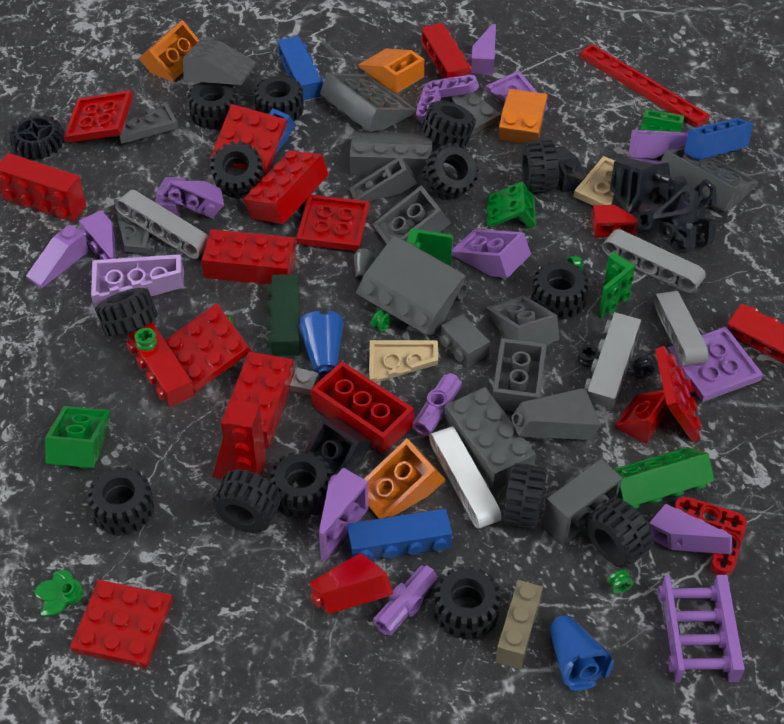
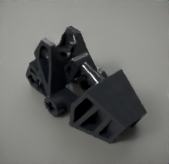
[610,157,717,254]

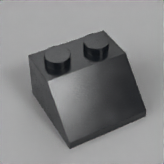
[304,417,373,476]

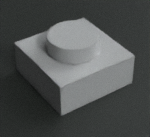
[290,368,319,395]

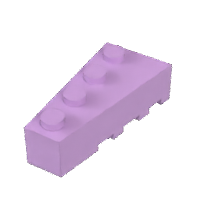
[91,255,184,308]

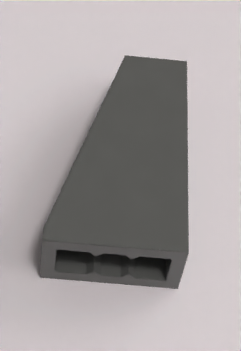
[511,388,602,440]

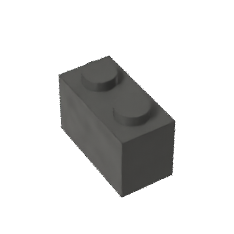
[440,314,490,368]

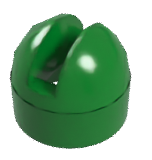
[566,256,584,270]

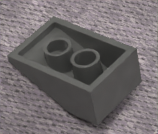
[372,185,451,244]
[485,295,560,346]

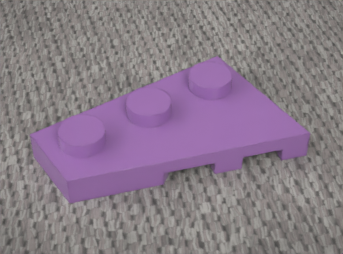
[486,71,548,111]

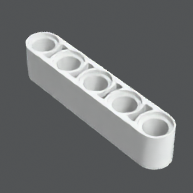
[429,426,501,529]

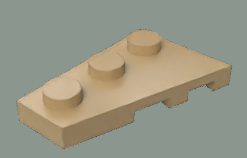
[573,156,614,205]
[369,340,438,383]

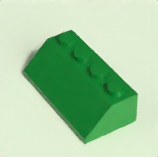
[613,447,714,509]

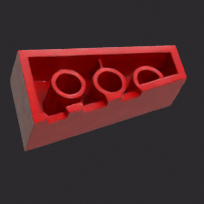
[212,399,266,479]

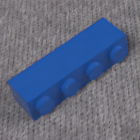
[277,36,324,100]
[684,118,753,160]
[347,509,452,560]

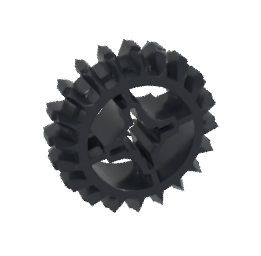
[9,114,64,160]

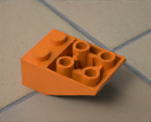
[358,49,425,94]

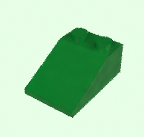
[45,406,110,469]

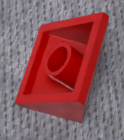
[615,390,669,444]

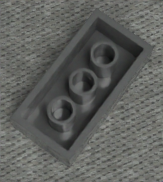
[444,387,536,490]

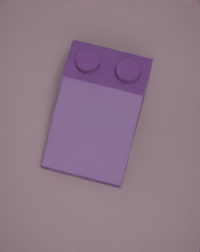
[452,229,531,278]
[319,468,368,562]

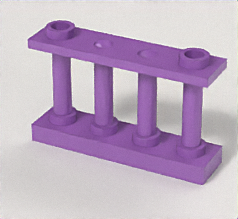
[658,575,745,683]

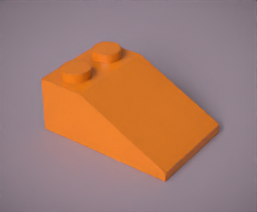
[499,89,548,144]
[364,438,446,519]

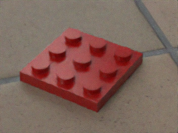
[64,90,134,143]
[210,104,288,176]
[296,195,370,251]
[165,303,252,392]
[655,346,702,442]
[70,579,173,669]

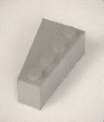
[584,312,641,409]

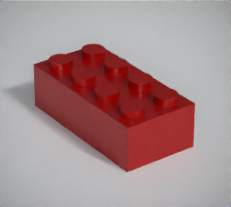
[243,150,329,224]
[0,153,86,222]
[202,229,297,286]
[221,351,294,449]
[311,361,414,455]

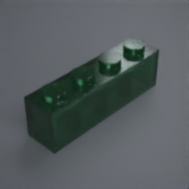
[267,274,300,356]

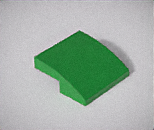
[640,109,684,132]

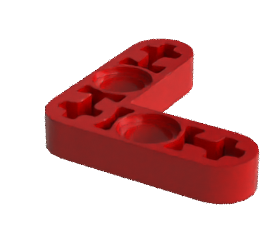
[674,497,747,577]

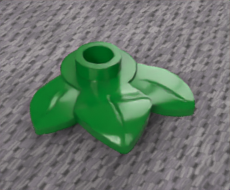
[34,570,83,617]

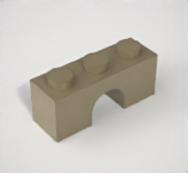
[496,580,543,669]

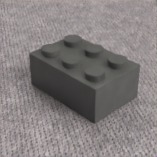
[492,338,547,412]
[543,459,622,546]

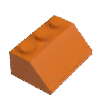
[138,20,200,82]

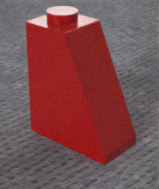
[309,553,393,614]

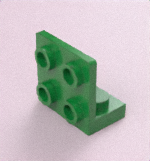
[487,181,536,229]
[407,228,453,266]
[598,252,635,318]

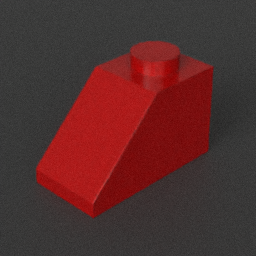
[591,205,638,238]

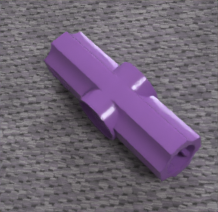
[412,373,462,437]
[373,565,439,636]

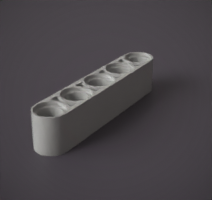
[115,190,209,259]
[602,229,706,293]
[654,291,709,366]

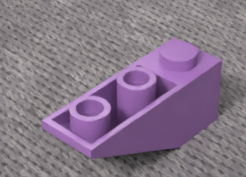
[159,181,224,219]
[79,210,116,260]
[649,504,732,554]

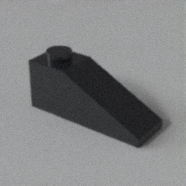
[556,146,584,193]

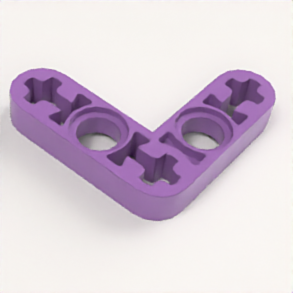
[416,75,479,124]

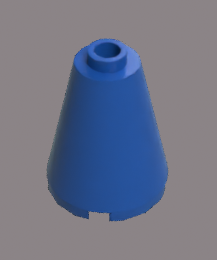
[299,311,344,377]
[549,615,614,691]

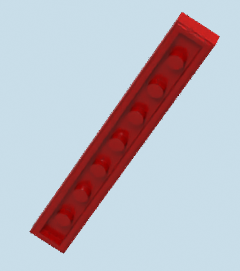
[579,44,710,128]

